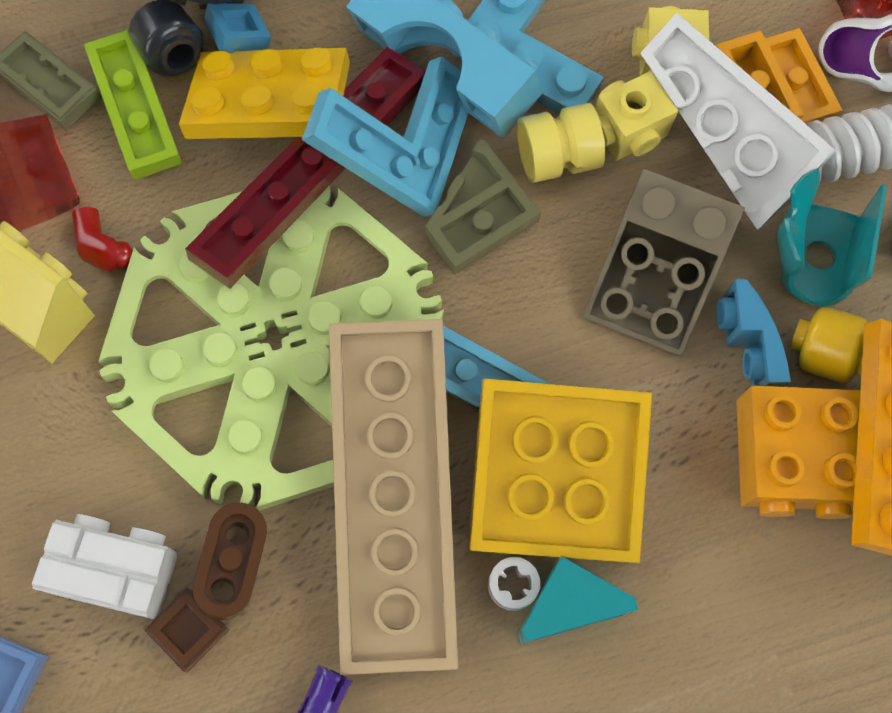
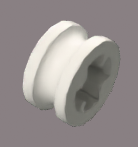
[488,557,540,611]

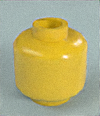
[791,307,869,384]

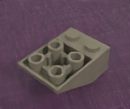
[583,168,745,356]

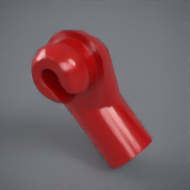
[72,207,133,272]

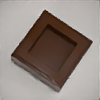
[144,588,230,673]

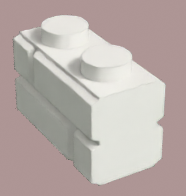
[32,514,177,620]

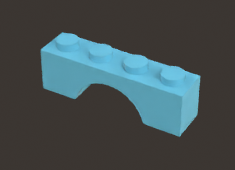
[346,0,543,139]

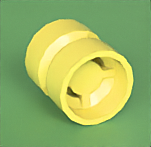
[516,103,605,183]

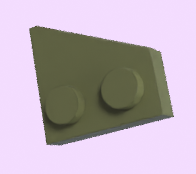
[425,138,541,275]

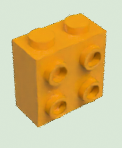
[736,386,860,519]

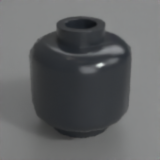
[128,0,204,76]

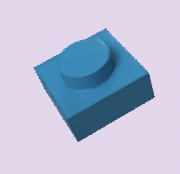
[204,4,271,53]

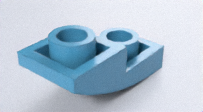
[716,279,791,387]

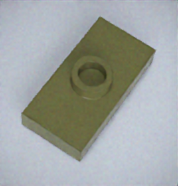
[0,31,102,131]

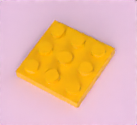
[468,378,652,563]

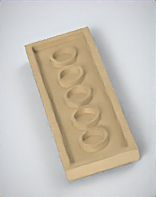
[329,319,458,675]

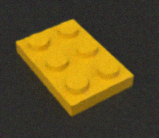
[179,48,350,139]

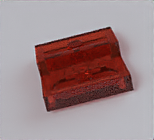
[0,114,80,231]

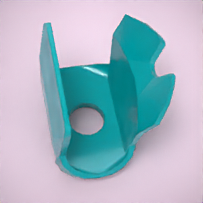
[776,168,887,306]

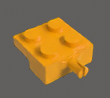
[715,28,842,123]

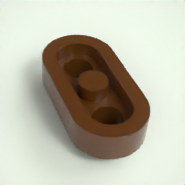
[193,503,267,620]

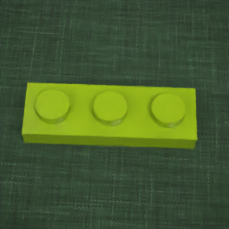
[84,29,183,180]

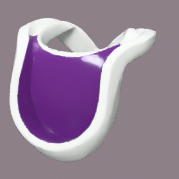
[818,14,892,92]

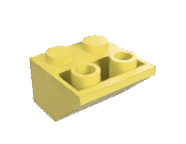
[0,221,95,364]

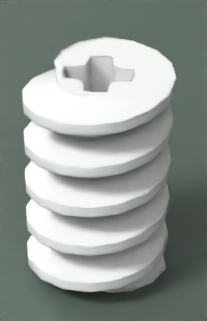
[805,104,892,183]

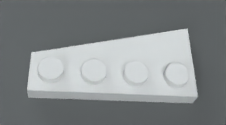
[641,12,835,231]

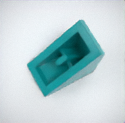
[517,556,639,645]

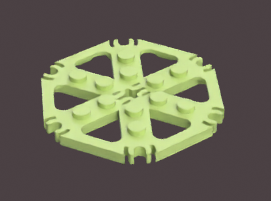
[98,185,444,511]

